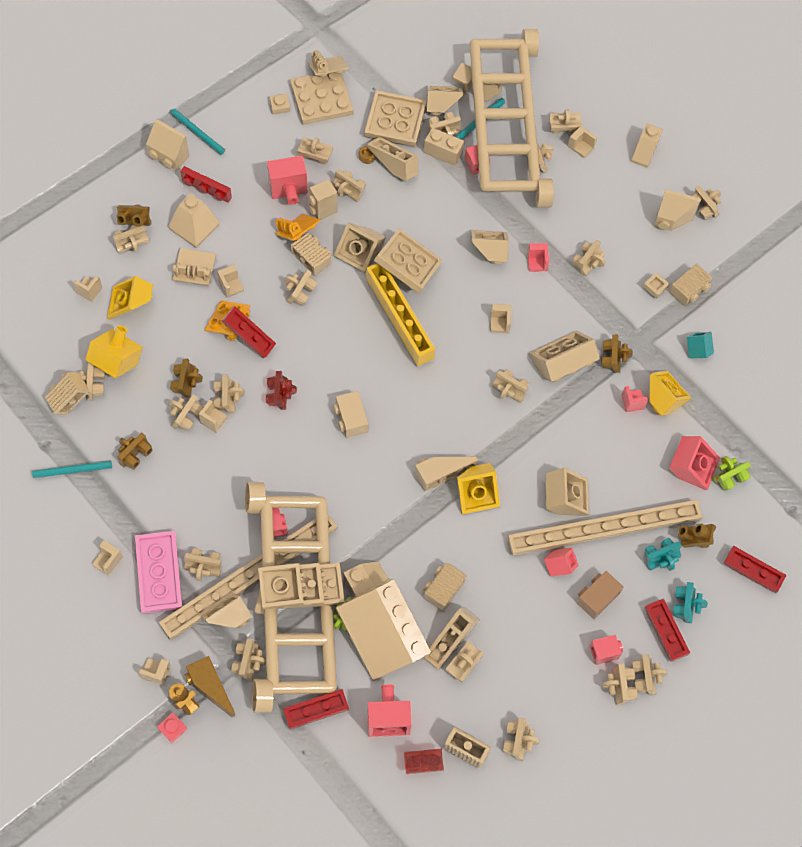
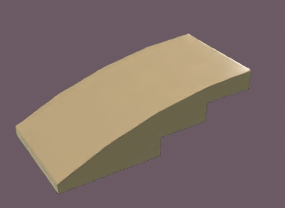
[258,562,345,609]

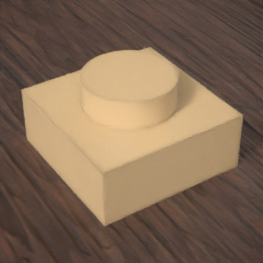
[270,93,290,114]
[643,273,669,298]

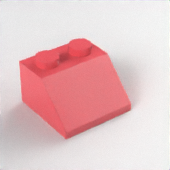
[669,436,720,490]

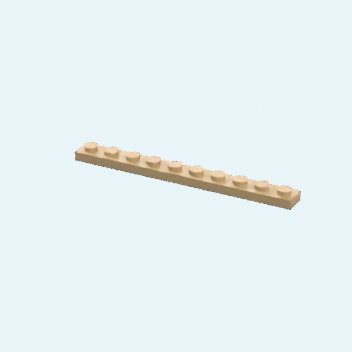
[508,500,703,556]
[159,515,337,640]

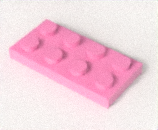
[135,531,182,614]

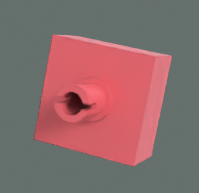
[267,155,308,205]
[367,684,412,737]

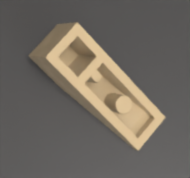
[367,137,418,181]
[415,457,478,492]
[424,607,480,670]

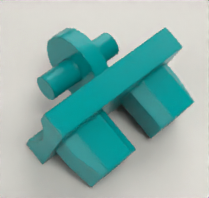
[645,538,682,571]
[673,582,708,623]

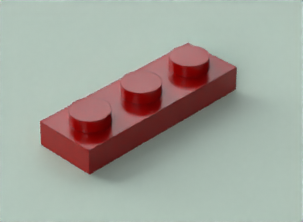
[180,166,232,203]
[222,306,276,358]
[723,545,787,593]
[644,598,690,662]
[283,689,349,730]

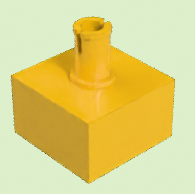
[85,325,143,379]

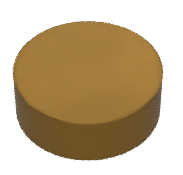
[359,146,376,164]

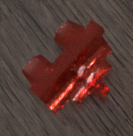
[266,371,297,410]
[404,748,444,774]

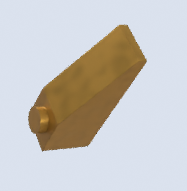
[185,656,235,717]

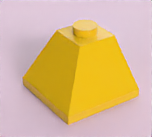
[107,276,153,320]
[649,370,692,416]
[457,463,500,514]

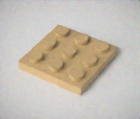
[290,72,353,125]
[364,90,427,147]
[374,228,443,293]

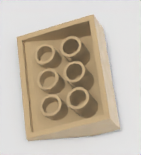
[335,578,431,680]

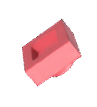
[157,712,187,743]

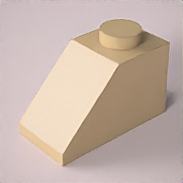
[631,123,663,168]
[201,594,252,628]

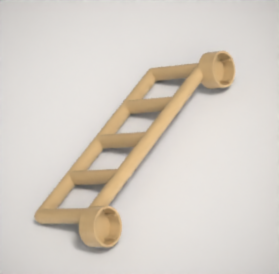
[469,29,554,208]
[245,482,337,713]

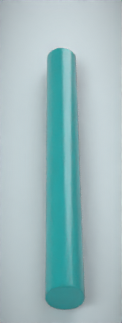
[455,98,505,140]
[171,109,225,155]
[32,461,112,478]

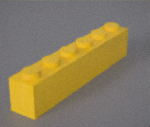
[366,263,435,367]

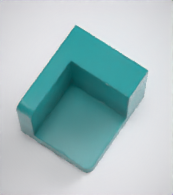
[687,332,714,358]

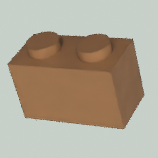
[577,571,624,619]

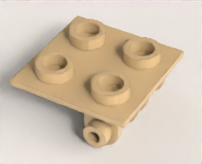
[308,50,349,77]
[173,248,216,286]

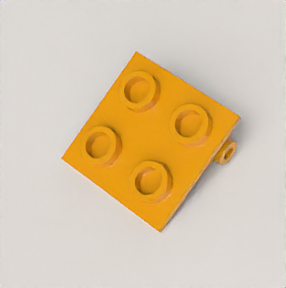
[275,214,321,241]
[204,300,250,341]

